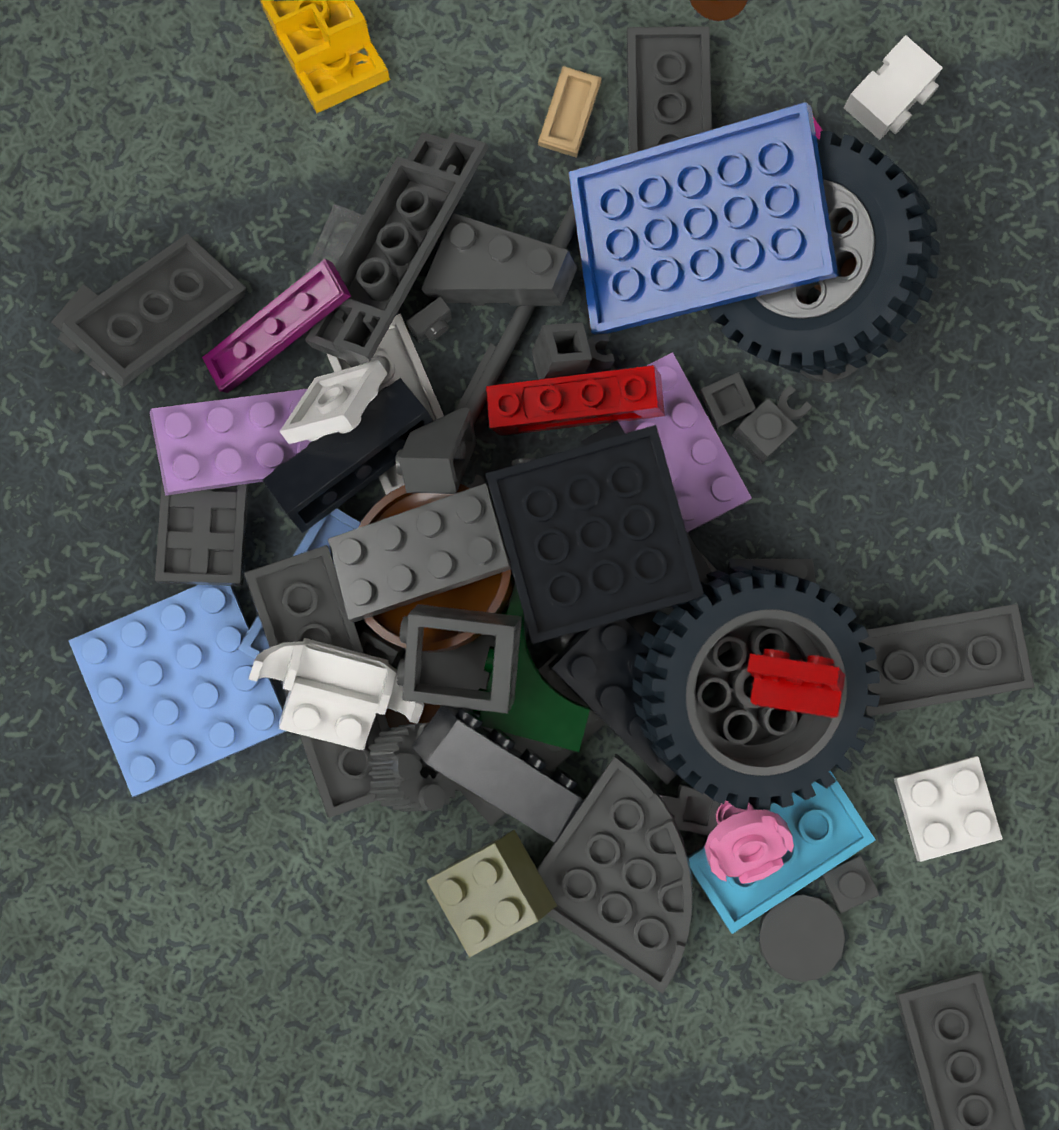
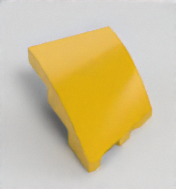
[260,0,390,113]

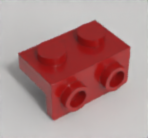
[747,649,846,718]

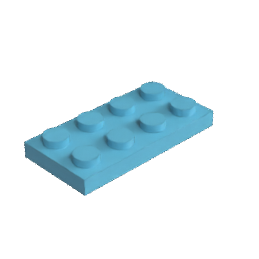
[688,770,875,934]

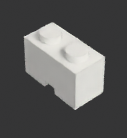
[844,35,943,140]

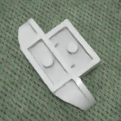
[248,638,424,750]

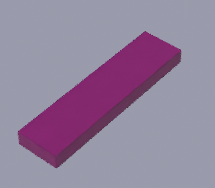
[202,259,351,393]

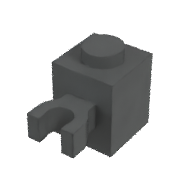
[532,322,615,380]
[732,385,812,464]

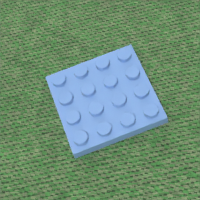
[68,585,286,797]

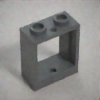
[397,604,522,714]

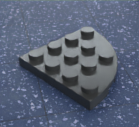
[537,754,693,994]

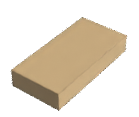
[538,66,602,158]

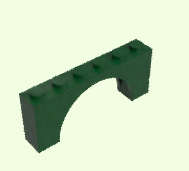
[473,583,590,752]

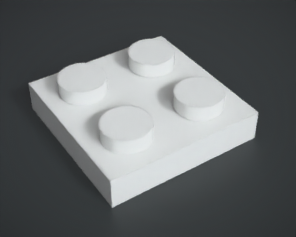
[280,360,387,444]
[894,756,1002,862]

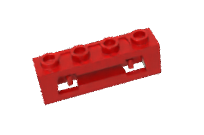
[486,365,665,436]

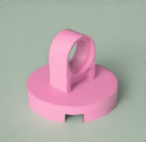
[704,801,794,883]

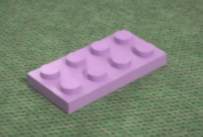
[619,352,752,533]
[150,389,311,496]

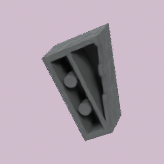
[421,213,577,306]

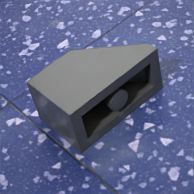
[396,408,477,494]

